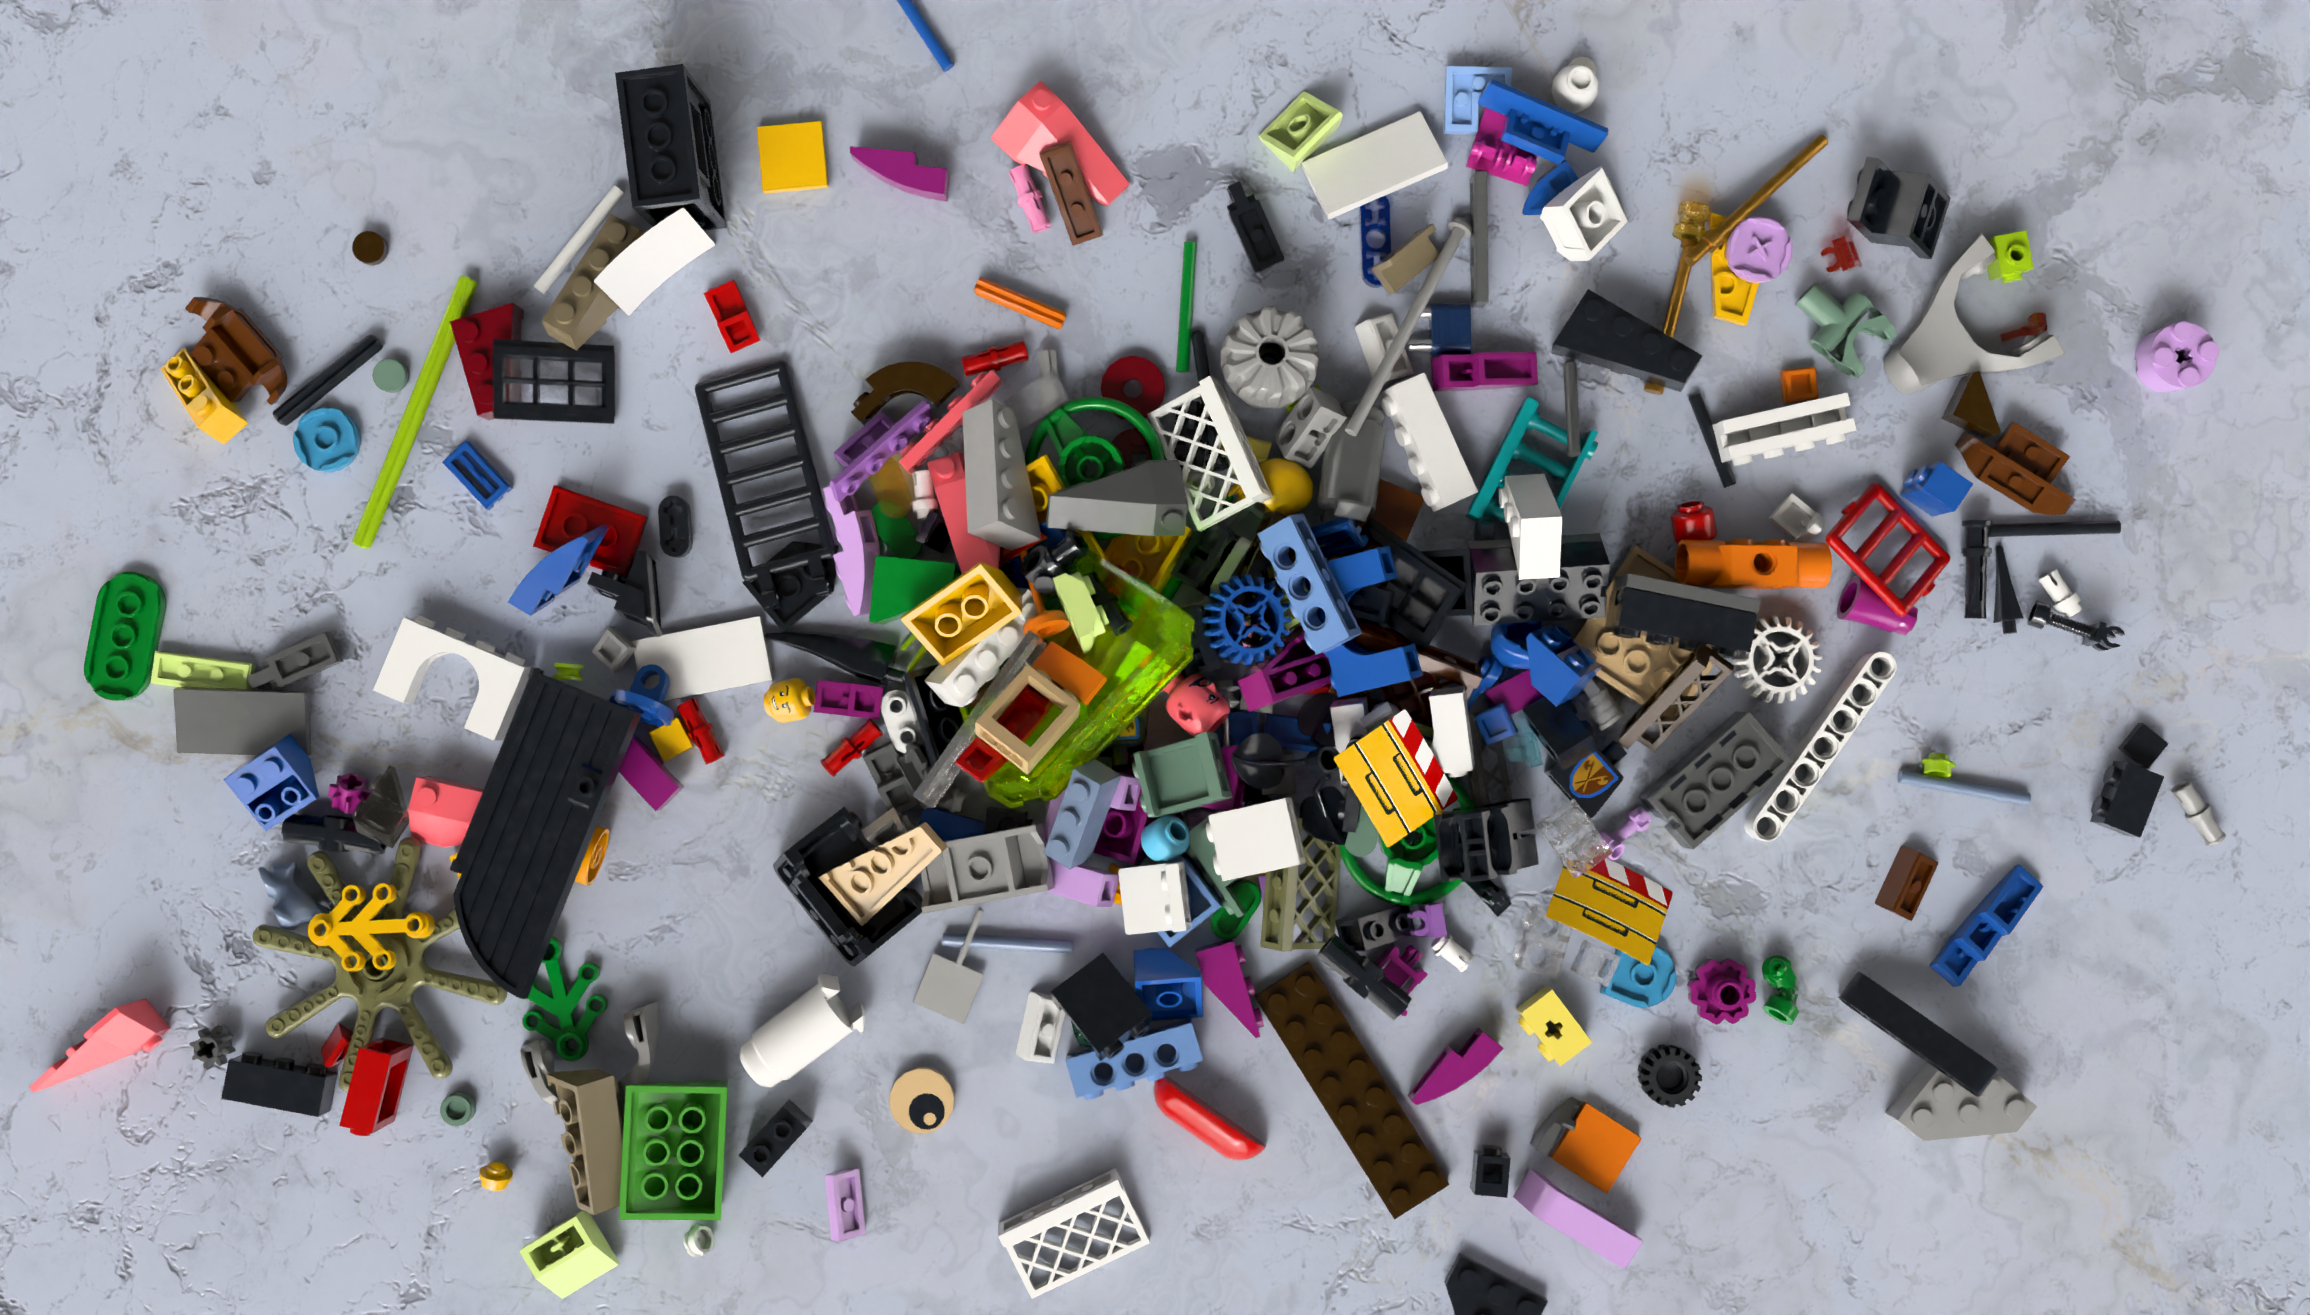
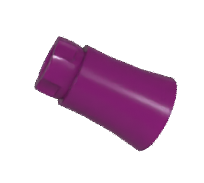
[1837,576,1918,635]

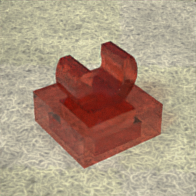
[1820,236,1862,272]

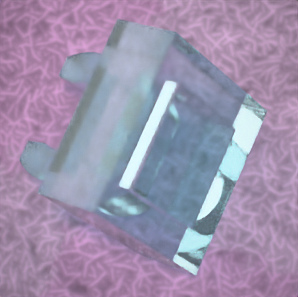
[1505,733,1544,768]

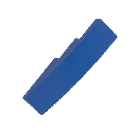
[1929,864,2044,987]

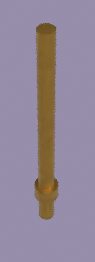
[1684,134,1828,267]

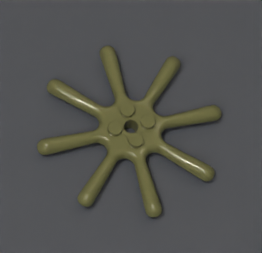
[252,837,507,1092]

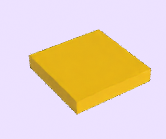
[757,121,829,194]

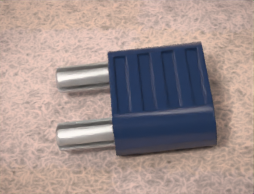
[1407,303,1471,355]

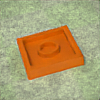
[1550,1101,1642,1194]

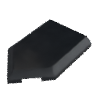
[742,541,839,633]

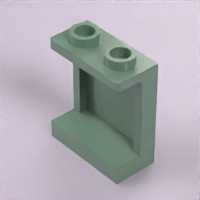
[1132,732,1233,818]

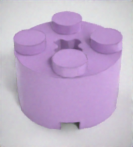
[2134,321,2220,393]

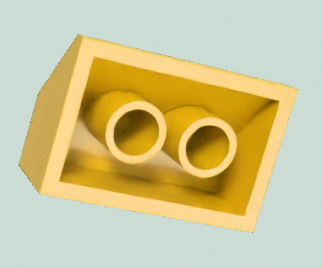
[901,562,1022,666]

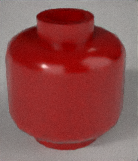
[1671,501,1717,544]

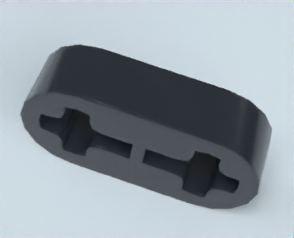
[658,496,693,558]

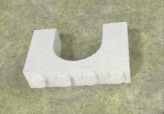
[373,615,531,741]
[1330,686,1475,784]

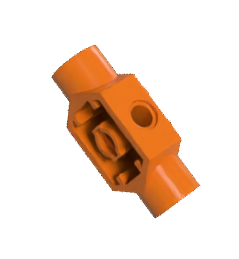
[1675,539,1832,589]

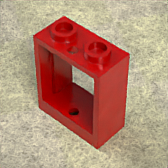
[339,1038,414,1136]

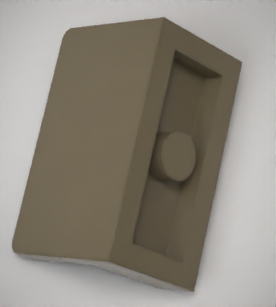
[1371,224,1439,295]

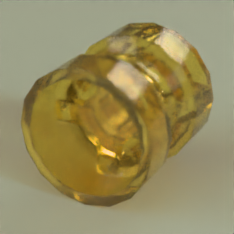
[1672,201,1712,242]

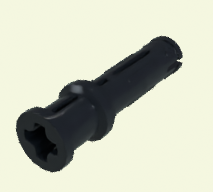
[1961,520,1993,619]

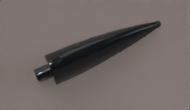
[764,632,906,686]

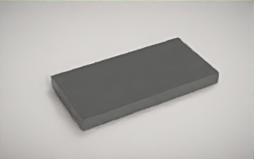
[173,687,312,756]

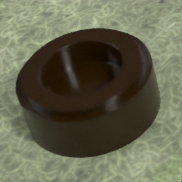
[352,231,388,266]

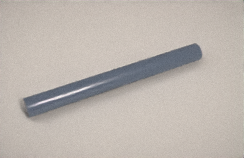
[1898,770,2031,806]
[942,933,1074,954]

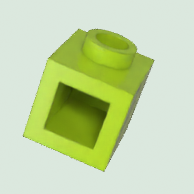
[1987,230,2034,284]

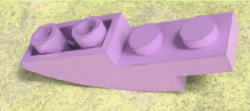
[823,485,880,617]

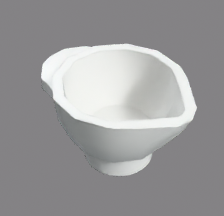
[1552,56,1599,114]

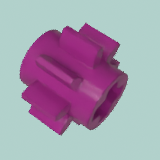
[328,773,372,814]

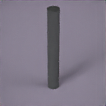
[1563,362,1581,457]

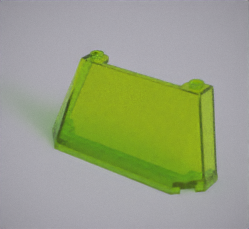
[959,550,1195,808]

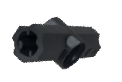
[281,813,390,854]
[1317,934,1412,1020]

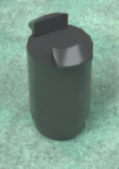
[1317,400,1386,526]

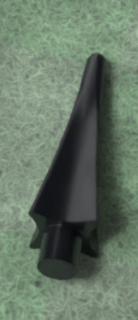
[1993,545,2024,634]

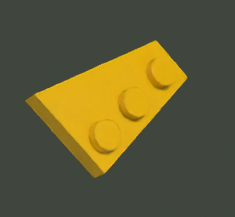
[1709,213,1759,327]

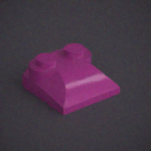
[1093,797,1158,866]

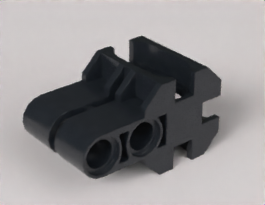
[1433,798,1539,882]

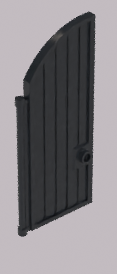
[450,667,642,999]

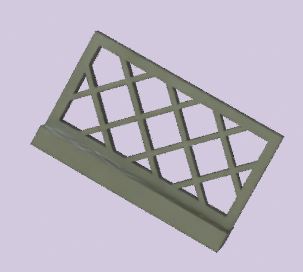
[1260,817,1341,952]

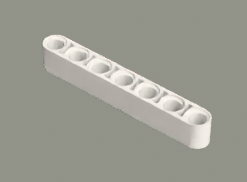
[1744,652,1897,841]

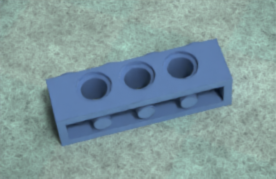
[1257,514,1362,655]
[1065,1018,1203,1100]

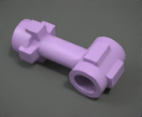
[1592,806,1652,860]

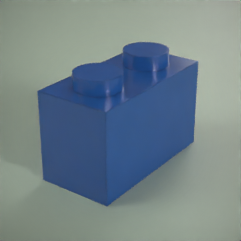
[1900,461,1973,517]

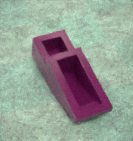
[850,146,950,202]
[1431,352,1538,391]
[619,734,684,811]
[1407,1027,1504,1105]

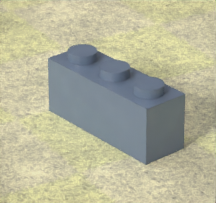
[1044,759,1121,870]

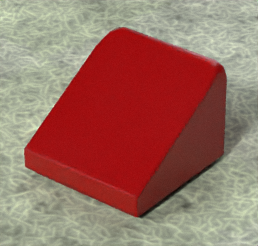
[321,1024,353,1068]

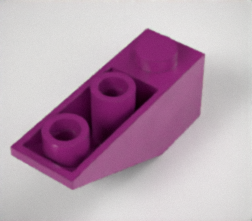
[1195,939,1264,1038]

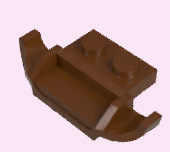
[185,297,287,405]
[1955,421,2076,515]

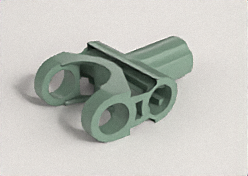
[1795,282,1897,378]

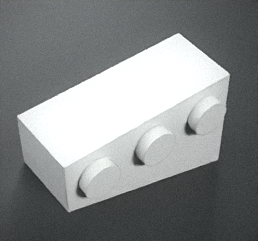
[1499,474,1562,580]

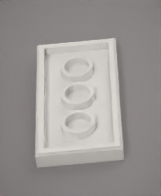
[1301,111,1448,220]
[632,616,774,701]

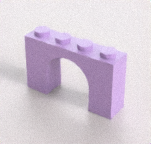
[1043,758,1141,907]

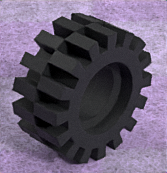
[1638,1044,1702,1108]

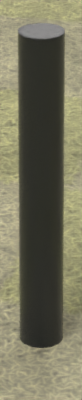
[1688,393,1736,488]

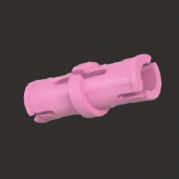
[1008,164,1052,233]

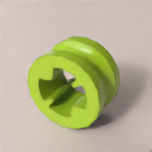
[552,663,584,681]

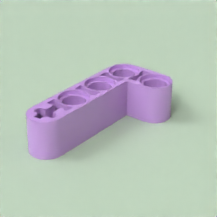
[1513,1168,1643,1269]

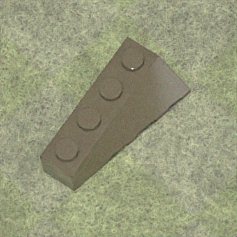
[542,214,645,350]
[546,1069,623,1215]

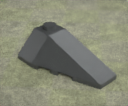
[1046,460,1188,536]

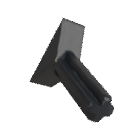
[1465,880,1512,917]

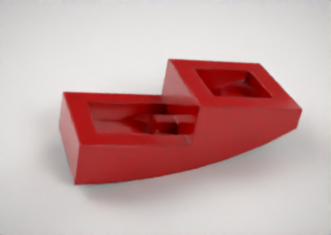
[703,280,761,354]

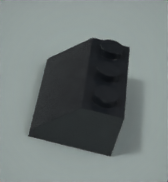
[901,664,975,770]

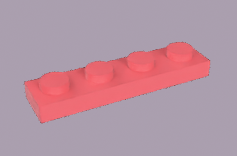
[899,370,1003,474]

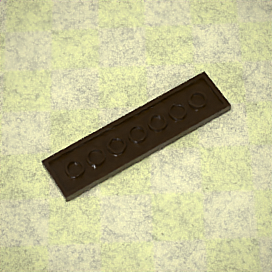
[1254,961,1450,1220]

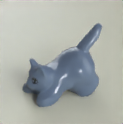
[258,862,343,930]

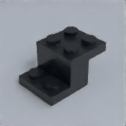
[1847,157,1951,259]

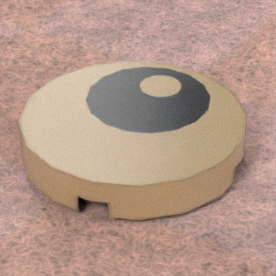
[889,1067,955,1134]

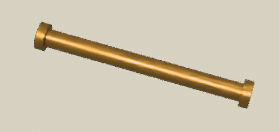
[1643,239,1700,395]

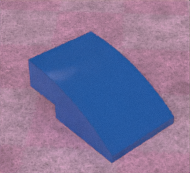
[508,525,609,616]

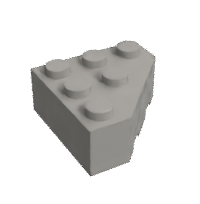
[1885,1062,2037,1141]

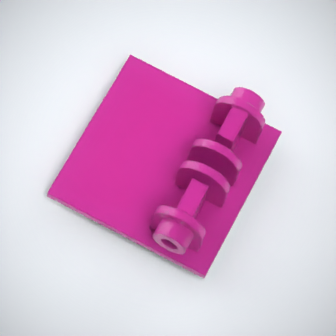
[1466,107,1537,186]

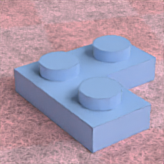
[1444,66,1512,135]

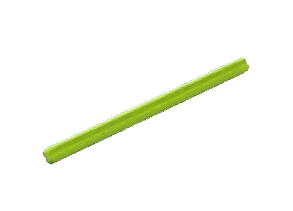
[352,275,478,549]

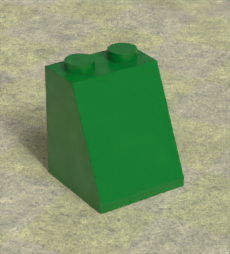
[869,556,962,625]

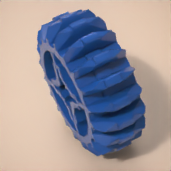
[1202,574,1293,665]

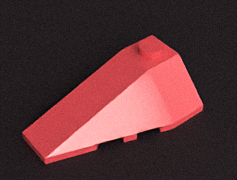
[927,452,1001,574]

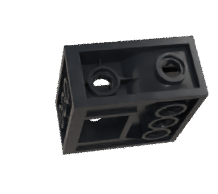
[615,64,727,231]

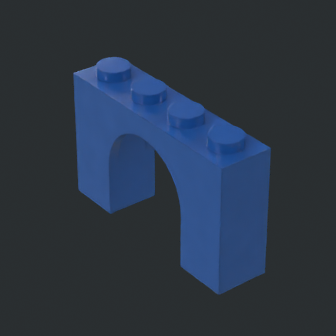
[1305,546,1423,697]

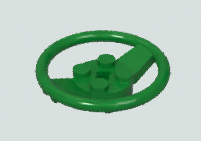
[1024,396,1165,541]
[1339,773,1475,906]

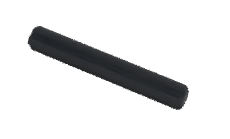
[273,334,383,426]

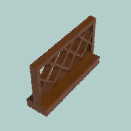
[1328,618,1482,728]

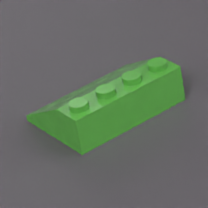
[619,1080,728,1220]

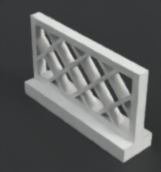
[1147,376,1273,531]
[998,1168,1150,1299]

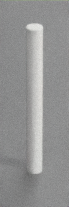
[534,185,625,294]

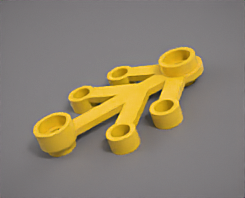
[308,883,435,971]

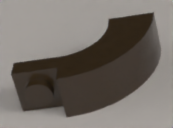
[851,361,960,425]

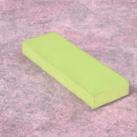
[151,651,256,689]

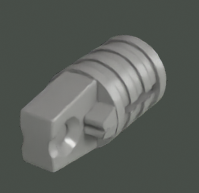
[1577,679,1625,731]

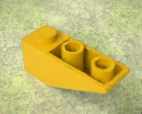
[160,347,248,444]

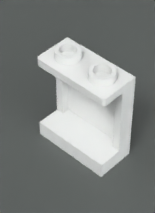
[1206,797,1306,881]

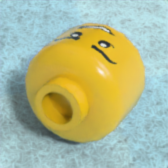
[764,677,815,723]

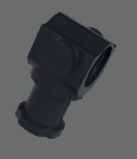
[1020,530,1089,595]

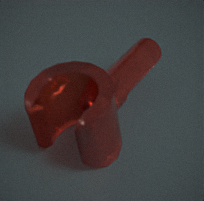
[2000,312,2047,342]

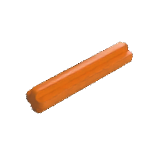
[974,277,1067,329]

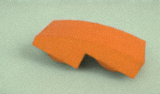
[1031,641,1107,705]

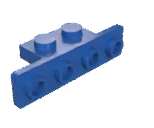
[1478,79,1609,165]

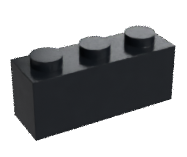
[221,1051,338,1117]

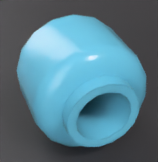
[1141,815,1190,863]

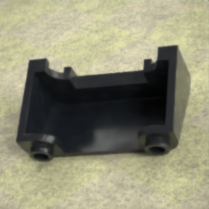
[773,807,923,966]

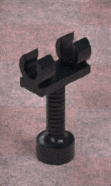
[2027,600,2125,651]

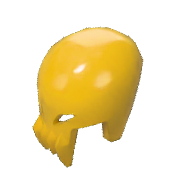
[1228,458,1313,516]

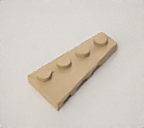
[818,822,948,926]

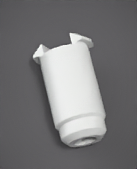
[740,973,865,1087]

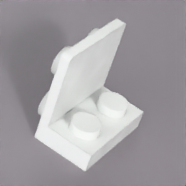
[1118,861,1192,935]

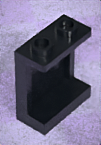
[1051,953,1152,1061]

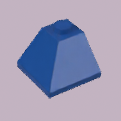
[1133,948,1203,1021]

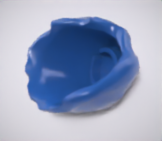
[1490,621,1542,669]

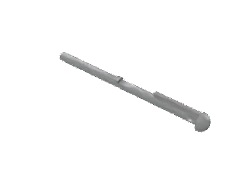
[1345,217,1472,436]

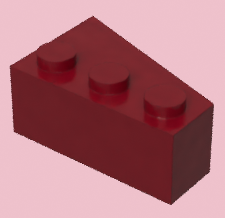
[450,303,524,420]

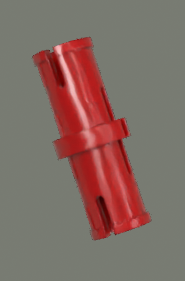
[961,340,1029,377]
[677,698,725,765]
[820,719,883,777]

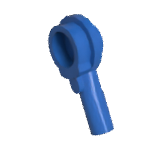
[1467,654,1503,712]

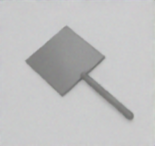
[913,908,984,1024]

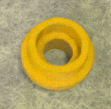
[479,1162,513,1191]

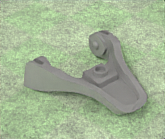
[1884,234,2066,395]
[520,1001,659,1142]

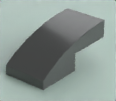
[863,741,920,814]

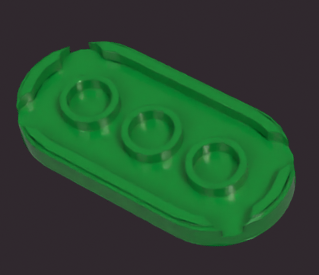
[84,572,166,701]

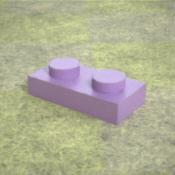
[825,1168,866,1242]

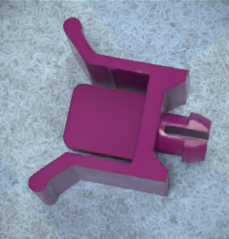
[1375,943,1428,1016]

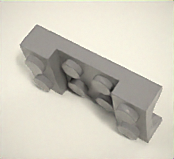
[920,823,1055,914]

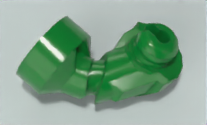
[1762,955,1799,1025]

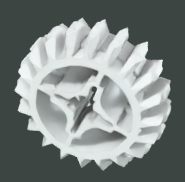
[1731,615,1823,704]

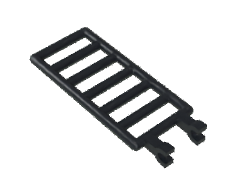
[695,360,836,611]

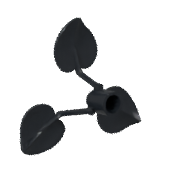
[1231,693,1348,846]

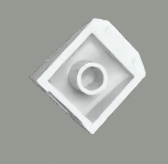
[1540,166,1628,261]

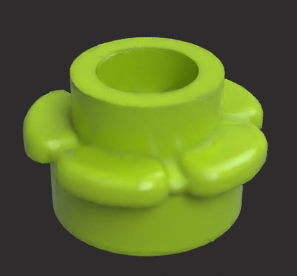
[1922,753,1955,778]

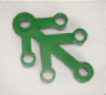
[522,936,608,1061]

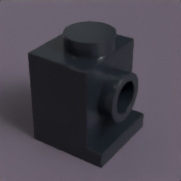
[1470,1145,1511,1198]

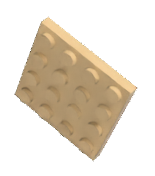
[1572,545,1714,716]

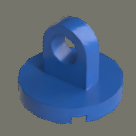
[608,664,675,727]

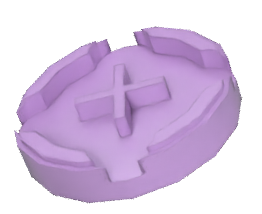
[1725,216,1793,283]

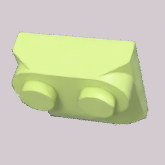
[1053,571,1109,654]

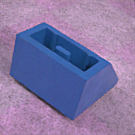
[1526,623,1602,706]
[224,733,319,832]

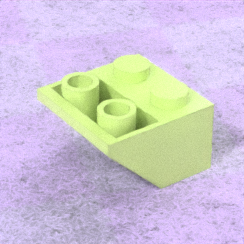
[520,1210,620,1299]

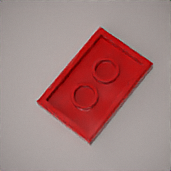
[533,485,648,578]

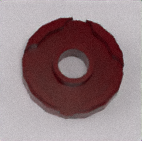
[1101,356,1165,421]

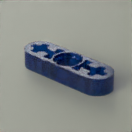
[1359,196,1391,288]

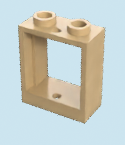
[975,664,1080,775]

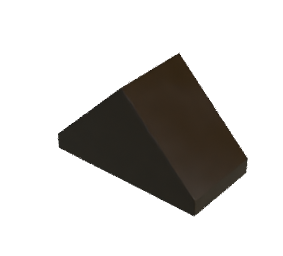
[1942,371,2001,438]

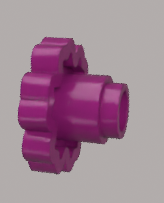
[1687,958,1756,1025]

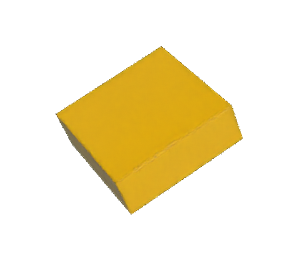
[649,718,695,762]

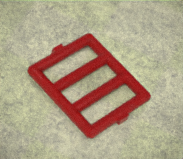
[1825,482,1951,617]

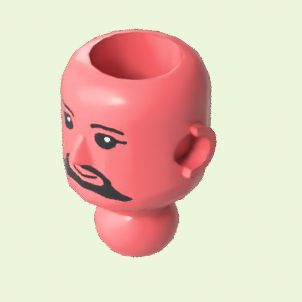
[1153,662,1231,738]

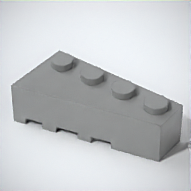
[962,399,1041,551]

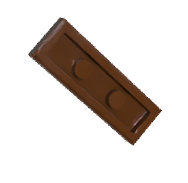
[1039,141,1103,246]

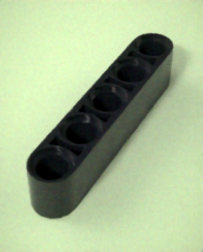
[1838,972,1999,1097]

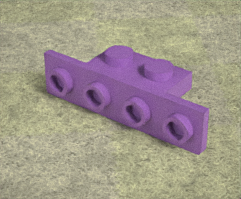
[830,400,932,502]

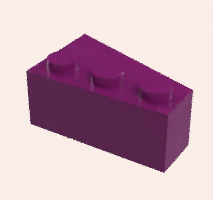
[1238,625,1331,712]

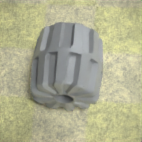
[1221,306,1319,410]

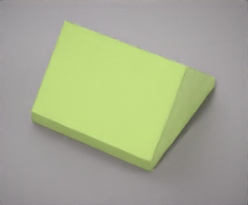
[1258,91,1343,173]

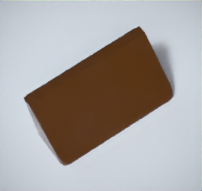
[1875,846,1939,921]

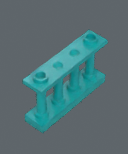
[1465,397,1598,524]

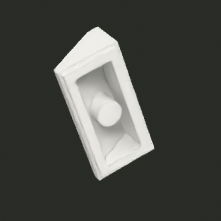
[1355,313,1414,385]
[1016,992,1065,1064]

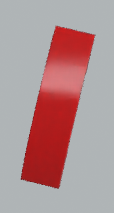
[955,682,1062,783]

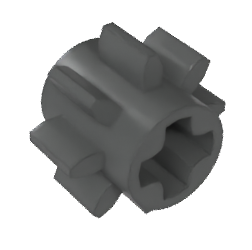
[189,1026,236,1068]

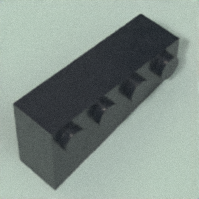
[1551,289,1703,392]

